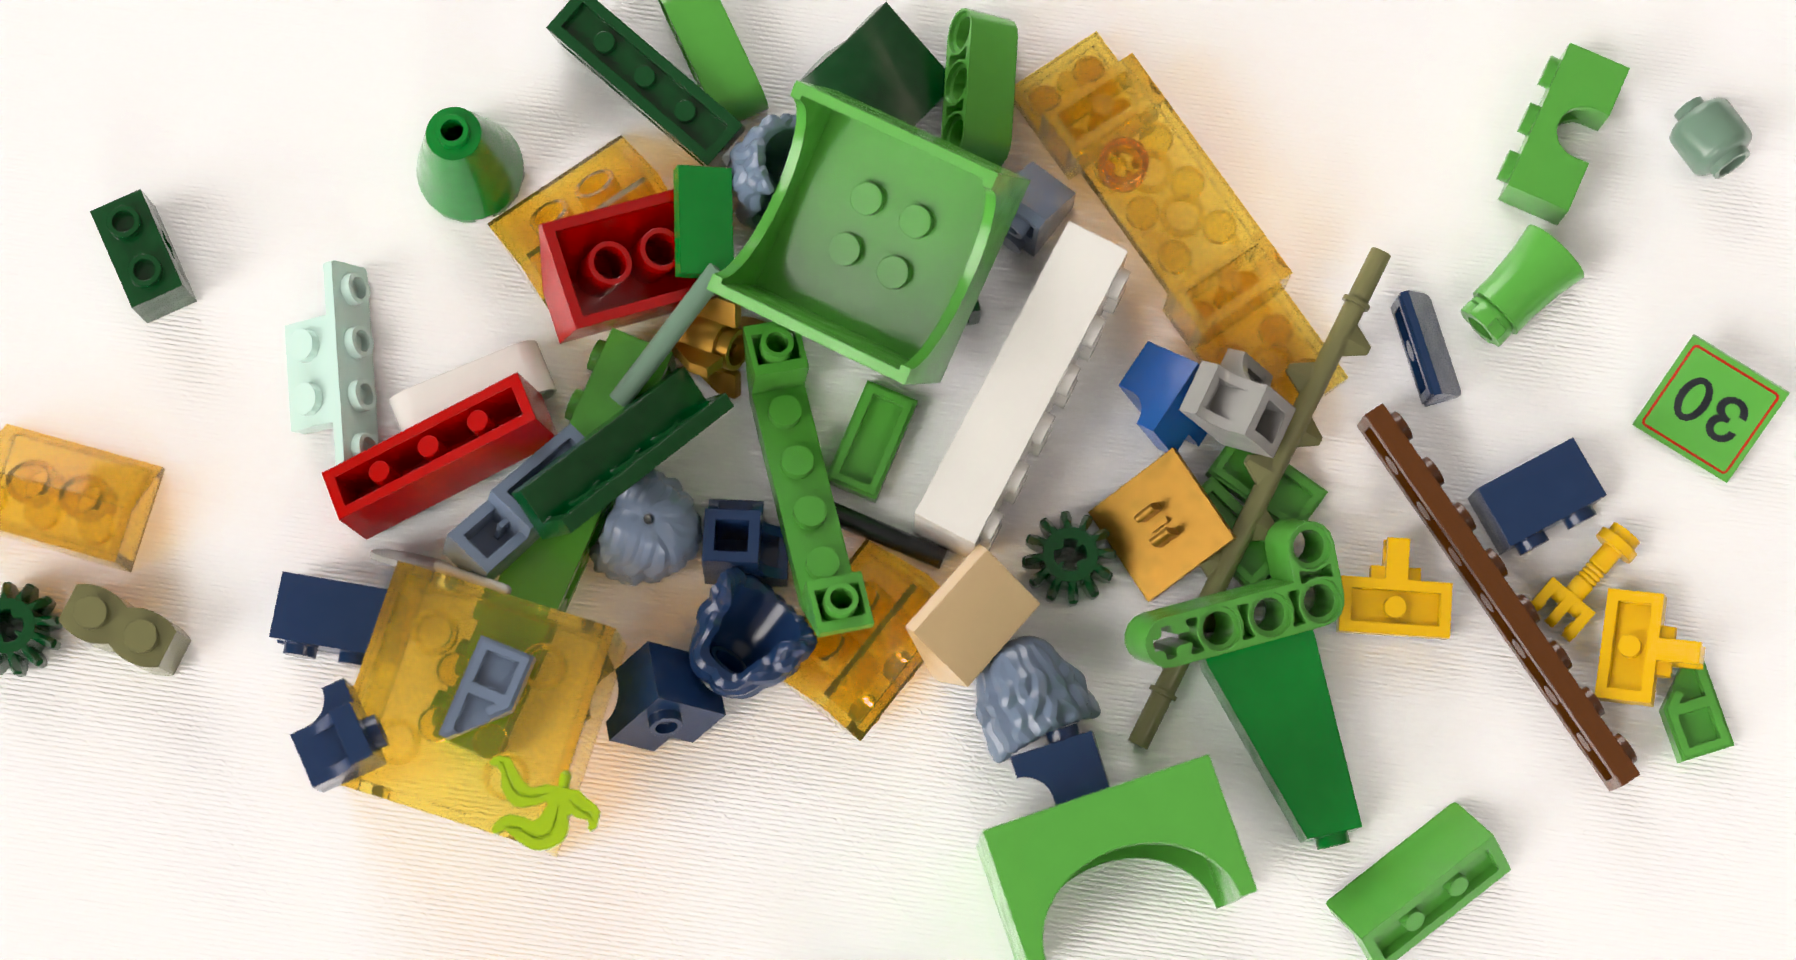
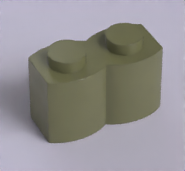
[58,584,192,676]

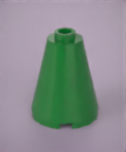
[416,107,525,223]

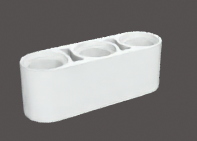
[389,340,557,432]

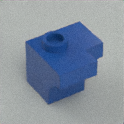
[1118,341,1208,453]

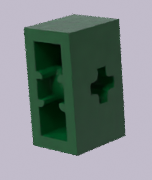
[90,189,197,324]

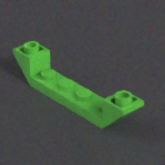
[743,321,874,638]

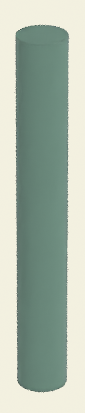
[609,263,722,407]

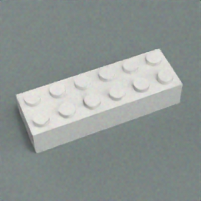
[914,221,1131,559]

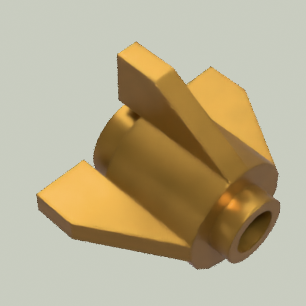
[670,295,766,399]

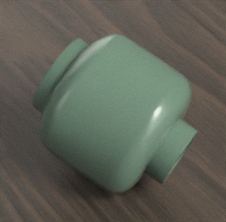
[1669,96,1752,179]

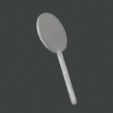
[370,549,512,596]

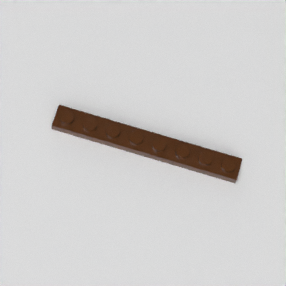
[1357,403,1640,792]

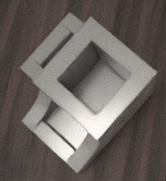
[1179,348,1296,458]

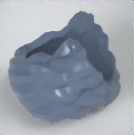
[727,113,796,230]
[589,469,703,586]
[976,636,1101,763]

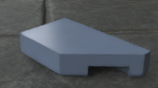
[438,635,537,740]

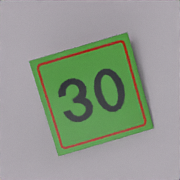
[1632,334,1790,483]

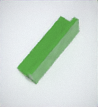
[1326,802,1511,960]

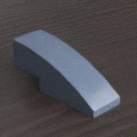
[442,423,585,591]

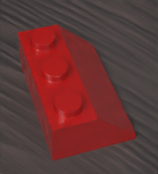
[539,189,717,344]

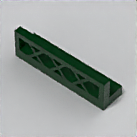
[546,0,746,167]
[511,366,734,540]

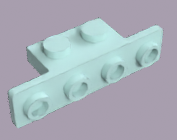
[285,260,379,465]

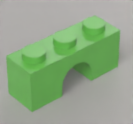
[1496,42,1630,225]

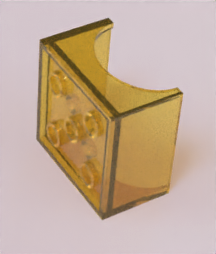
[338,560,628,858]

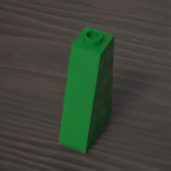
[1199,629,1362,850]

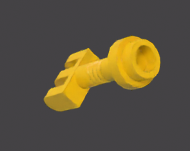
[1531,522,1640,643]

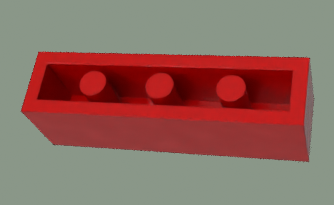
[322,372,557,540]

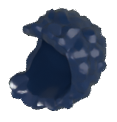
[689,567,818,699]

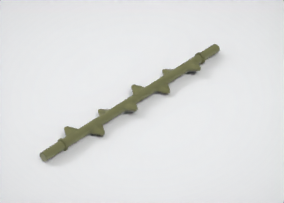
[1128,247,1391,750]

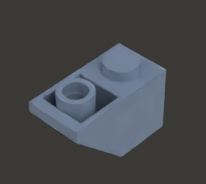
[1003,161,1076,257]

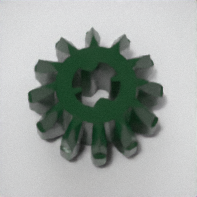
[1022,511,1117,607]
[0,582,63,677]

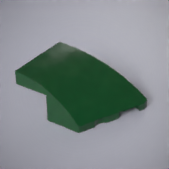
[793,2,945,126]

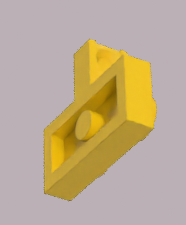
[1336,537,1453,640]
[1595,588,1706,707]

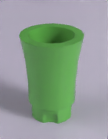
[1460,224,1584,347]

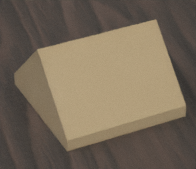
[905,544,1040,687]

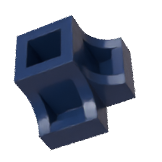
[702,499,789,587]
[606,641,726,751]
[290,678,389,793]
[1010,723,1111,805]

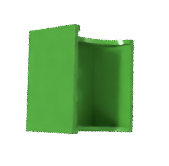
[706,80,1031,385]
[976,754,1258,960]

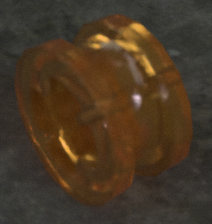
[1097,137,1149,193]

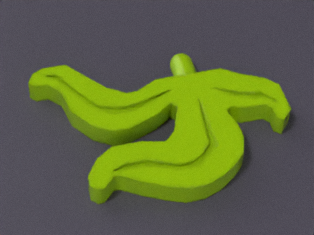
[489,756,601,851]

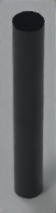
[835,502,948,569]

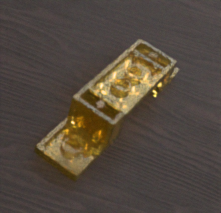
[1014,31,1348,406]

